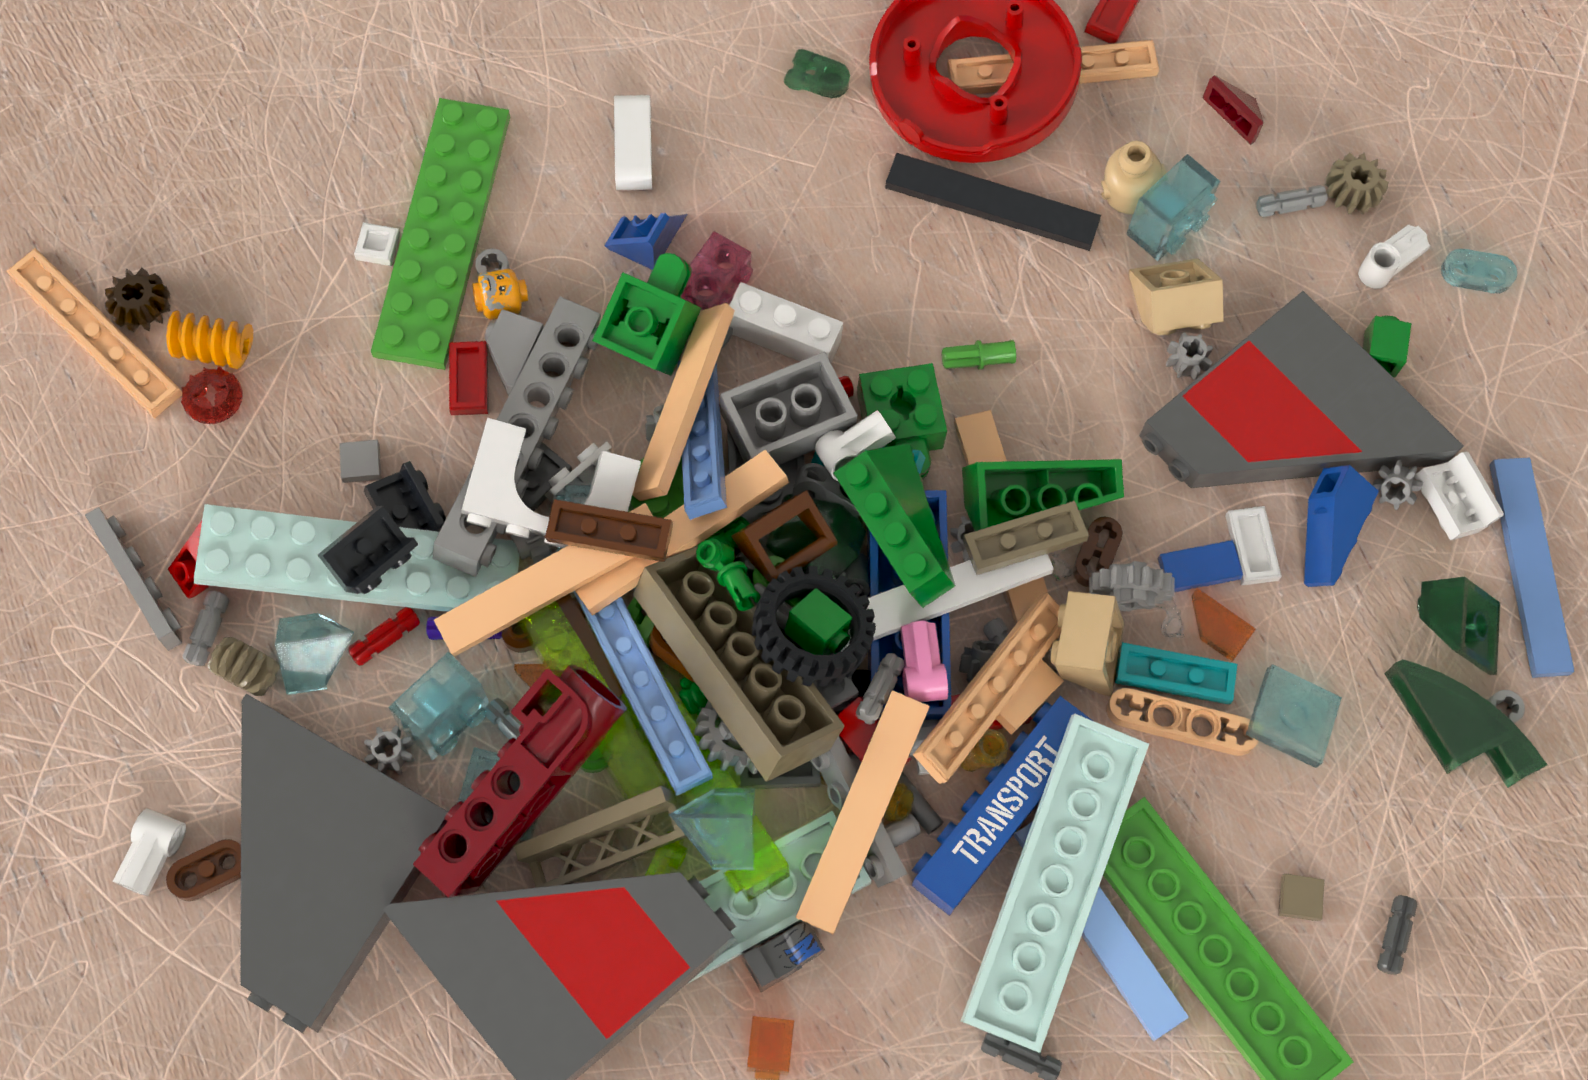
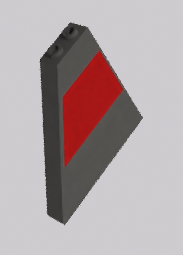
[1139,291,1464,488]
[382,872,737,1080]

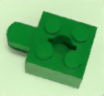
[592,253,701,376]
[857,363,947,480]

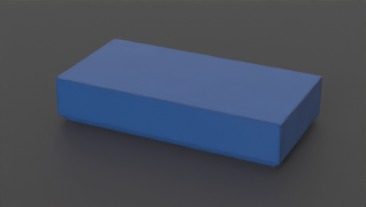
[1157,540,1243,592]

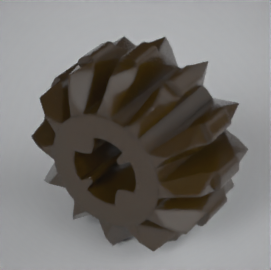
[105,267,170,333]

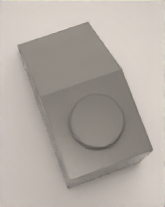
[485,309,544,396]

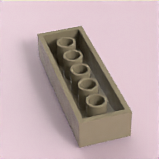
[633,546,844,782]

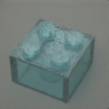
[1126,154,1221,261]
[388,652,489,760]

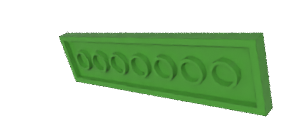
[371,98,510,370]
[1103,797,1354,1080]

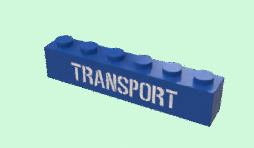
[911,696,1093,916]

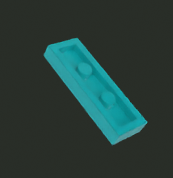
[1115,642,1238,705]

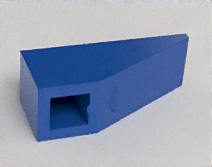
[1304,465,1379,587]

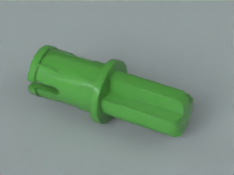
[941,340,1016,370]

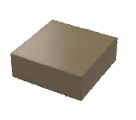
[1279,874,1325,921]

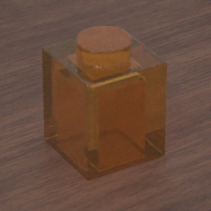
[747,1016,794,1080]

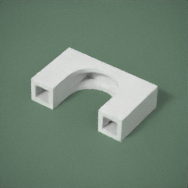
[461,418,641,548]

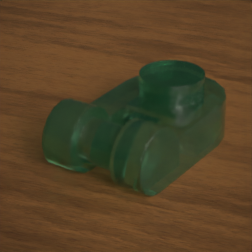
[783,49,850,98]

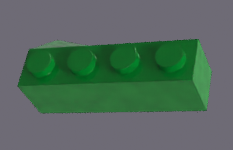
[833,443,956,608]
[962,459,1124,531]

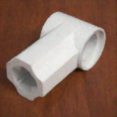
[1358,225,1430,289]
[815,410,896,481]
[113,808,186,897]

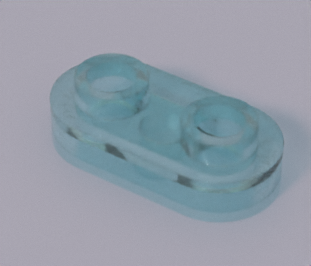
[1441,249,1517,294]

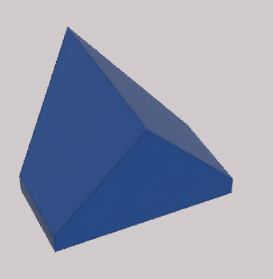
[604,213,687,270]

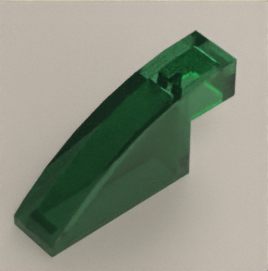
[1384,659,1547,788]

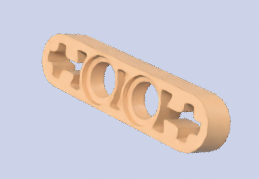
[1106,688,1260,756]

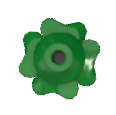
[679,677,708,716]

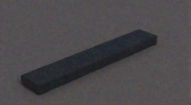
[885,152,1101,251]

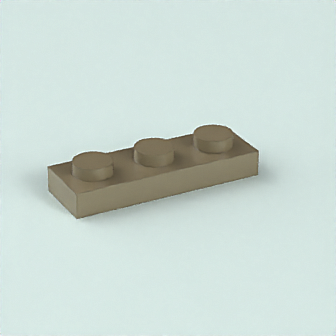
[963,501,1089,575]

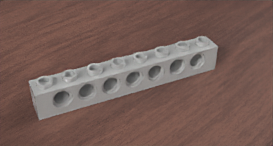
[433,296,601,577]

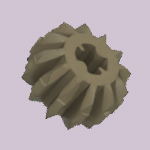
[1325,152,1388,215]
[208,637,280,696]

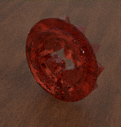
[181,366,243,424]

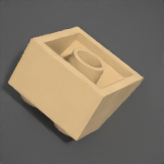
[1129,258,1224,335]
[1051,591,1124,696]

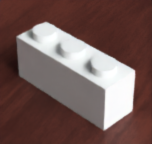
[729,282,843,363]

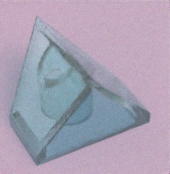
[275,613,354,695]
[669,788,756,870]

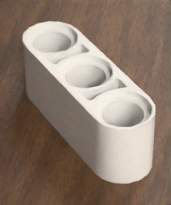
[614,95,652,190]

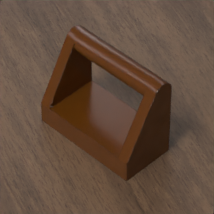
[731,490,838,583]

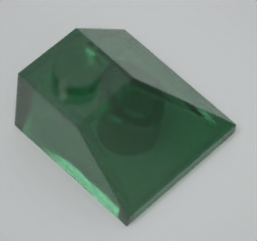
[766,494,866,580]
[1417,576,1500,675]

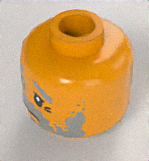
[472,269,528,320]

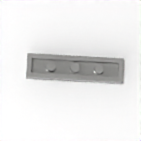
[85,507,182,651]

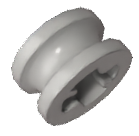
[475,249,510,276]
[1484,690,1525,729]

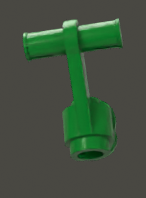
[696,516,761,611]

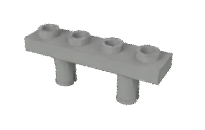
[811,736,921,888]

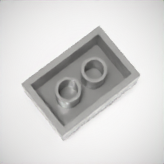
[720,352,857,465]

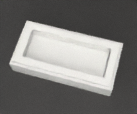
[1225,506,1282,586]

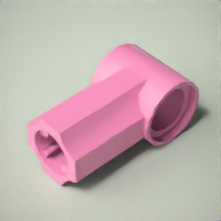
[900,621,948,702]

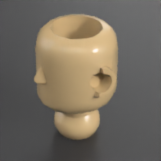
[1101,141,1167,215]

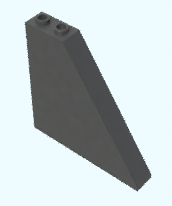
[240,694,448,1033]

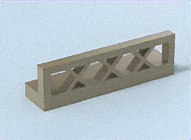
[514,786,689,888]

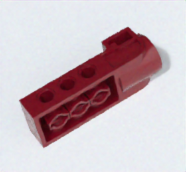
[413,664,627,898]

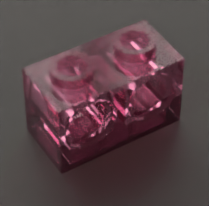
[681,231,753,309]

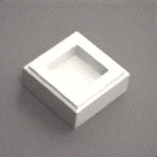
[354,222,400,266]

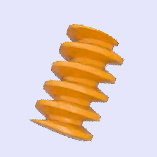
[166,310,253,369]

